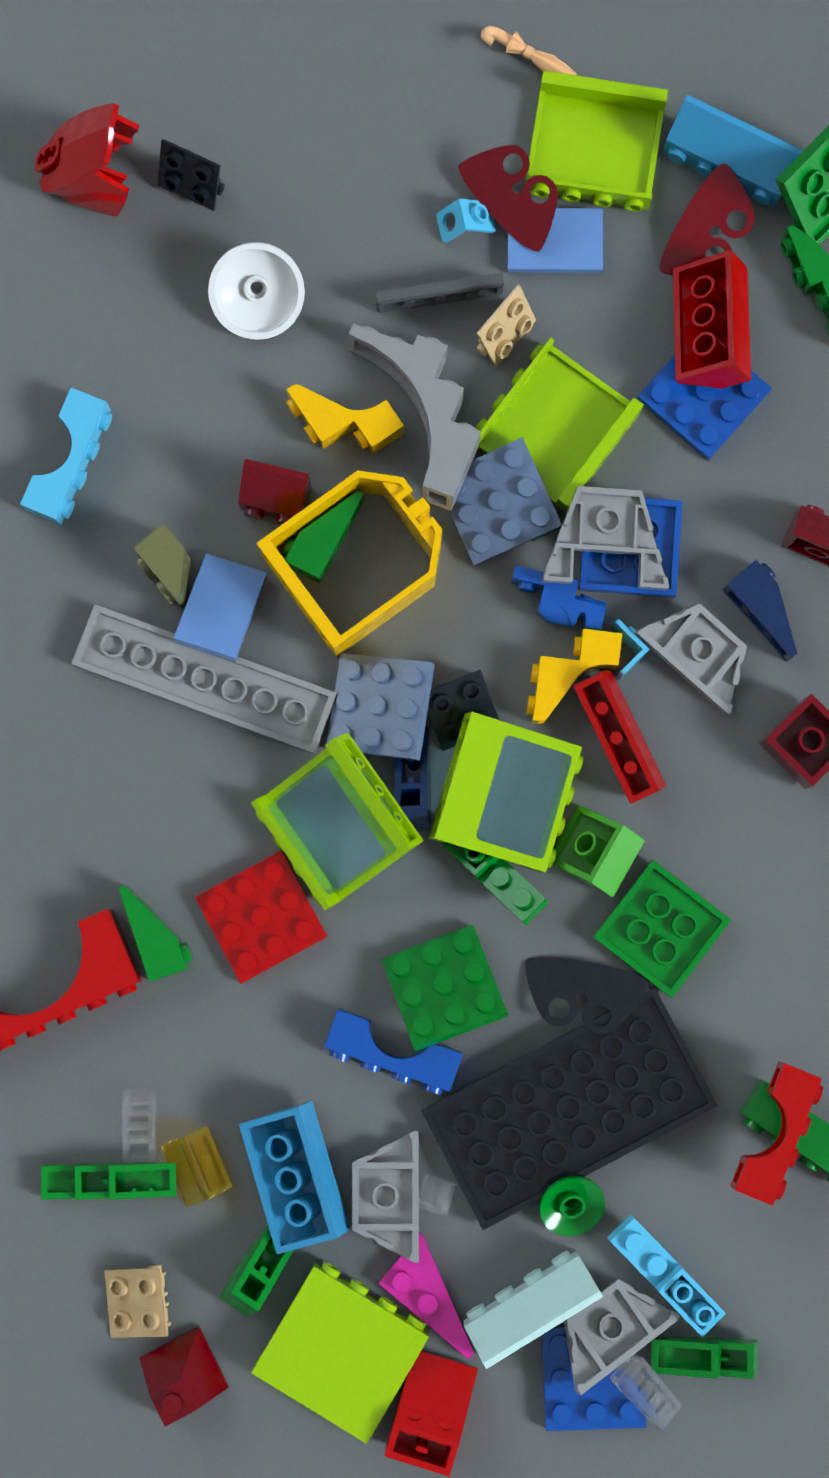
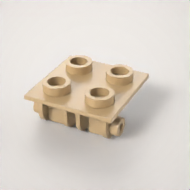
[476,285,536,367]
[104,1264,171,1338]

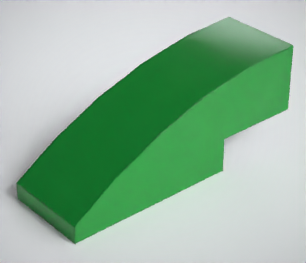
[651,1337,758,1379]

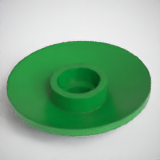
[539,1176,605,1236]

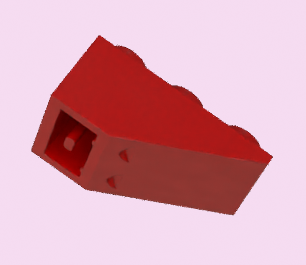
[384,1350,478,1477]

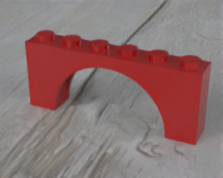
[0,909,143,1051]

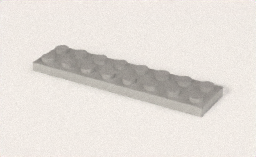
[71,604,337,755]

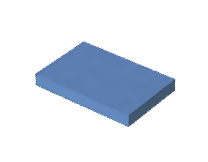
[507,208,603,274]
[173,553,267,662]

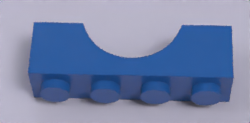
[324,1009,463,1095]

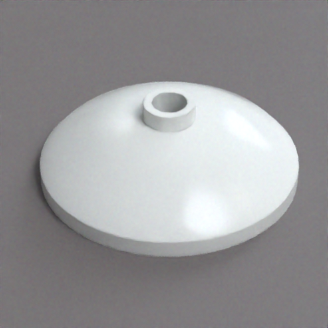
[208,242,305,340]

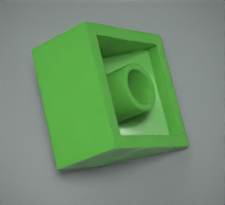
[553,805,645,897]

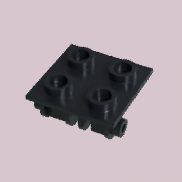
[157,139,225,211]
[427,669,499,751]

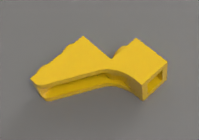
[285,384,404,454]
[526,629,622,724]

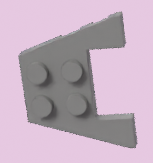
[542,486,669,591]

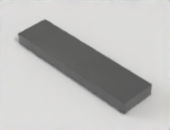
[375,272,504,313]

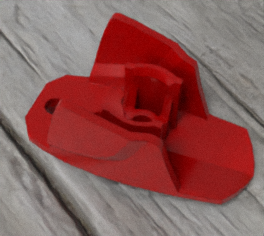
[34,103,139,217]

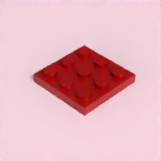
[195,851,328,984]

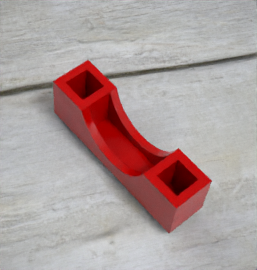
[730,1061,823,1206]

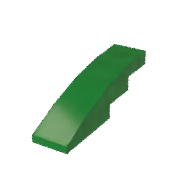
[41,1162,176,1200]

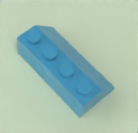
[662,94,803,207]
[239,1101,350,1254]

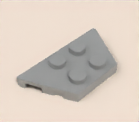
[634,604,747,715]
[352,1131,419,1263]
[564,1279,681,1395]

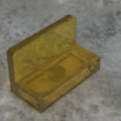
[161,1126,233,1207]

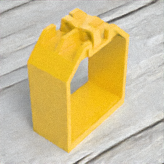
[256,470,442,658]

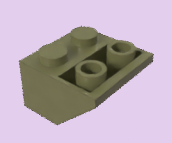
[134,523,192,609]

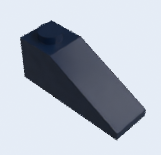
[723,560,797,662]
[394,727,431,831]

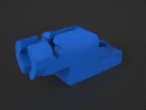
[511,566,607,631]

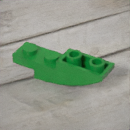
[780,225,829,336]
[440,833,549,926]

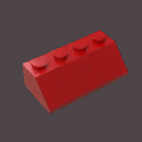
[673,250,751,389]

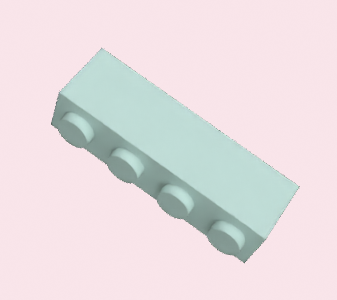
[463,1251,603,1369]

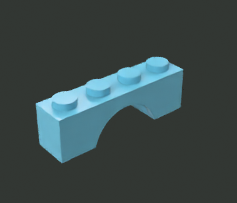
[20,388,112,525]

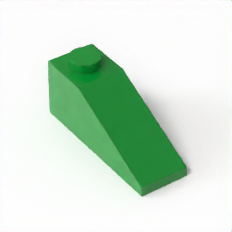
[283,490,365,584]
[118,886,193,982]
[219,1224,294,1317]

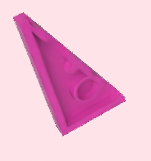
[379,1231,474,1359]

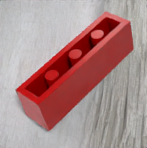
[573,669,667,804]

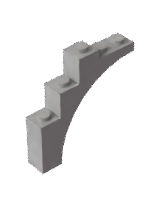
[348,324,481,511]

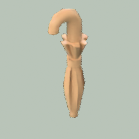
[481,26,577,75]

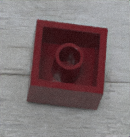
[759,694,829,789]

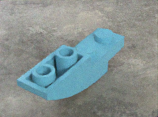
[607,1214,726,1337]

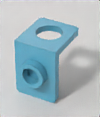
[436,198,496,243]
[611,619,649,680]

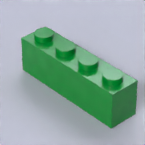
[739,1079,829,1181]

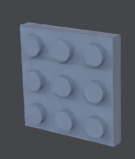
[449,437,562,566]
[326,653,435,761]

